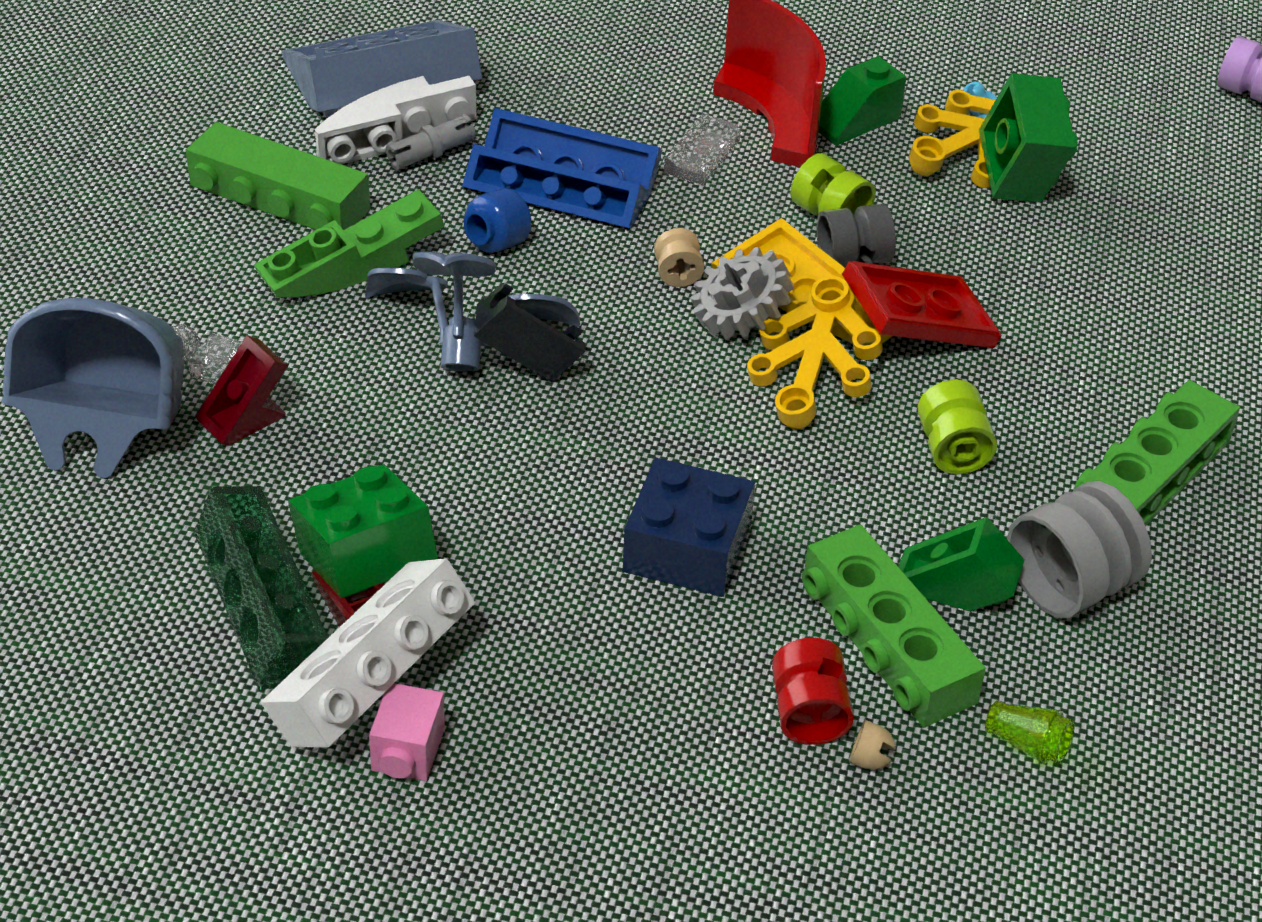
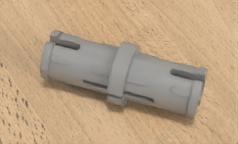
[386,114,476,171]

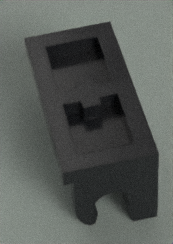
[474,283,585,382]

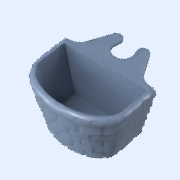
[2,298,184,478]

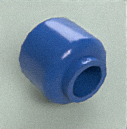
[464,189,531,253]

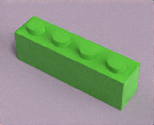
[186,122,371,230]

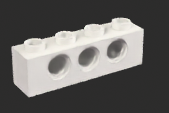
[260,558,476,747]

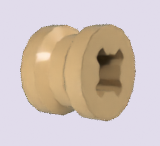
[654,228,704,287]

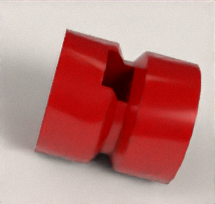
[772,638,854,745]

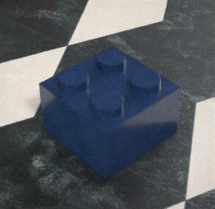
[622,457,756,597]

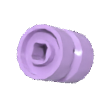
[1217,36,1262,102]

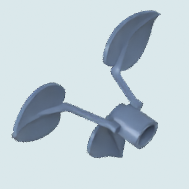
[365,251,580,372]

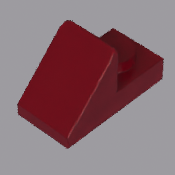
[195,335,288,446]

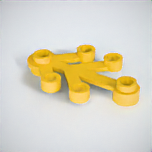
[909,90,995,188]
[747,276,883,429]

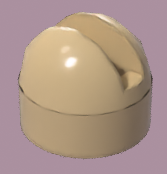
[849,720,896,770]

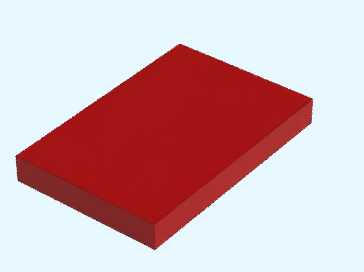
[842,261,1002,348]

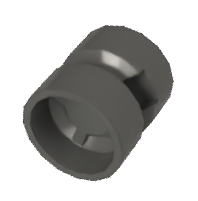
[816,204,896,268]

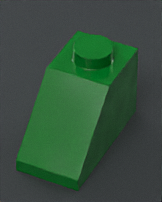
[819,56,906,146]
[898,517,1025,612]

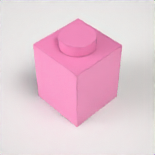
[369,683,445,781]

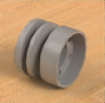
[1007,481,1152,618]

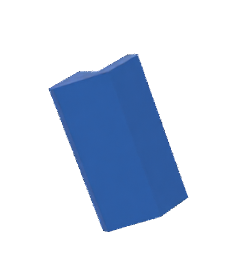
[462,108,663,229]

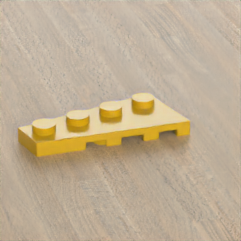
[711,218,892,346]

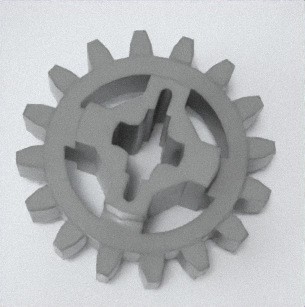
[690,247,794,339]

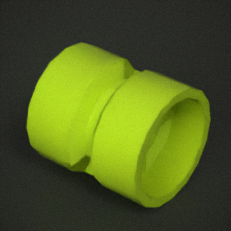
[790,153,876,216]
[918,379,997,474]

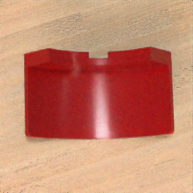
[713,0,826,167]

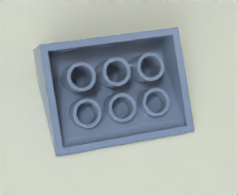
[282,20,482,117]

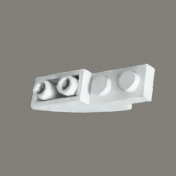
[315,76,477,164]

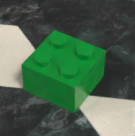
[979,73,1078,203]
[288,464,438,598]

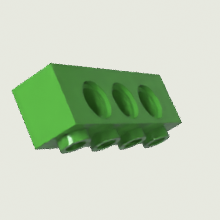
[1074,379,1240,526]
[802,524,986,728]

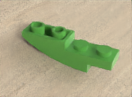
[254,189,445,297]

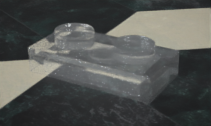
[664,113,742,186]

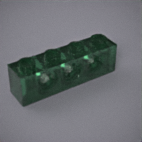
[194,486,328,690]

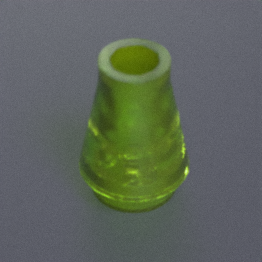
[985,701,1075,764]

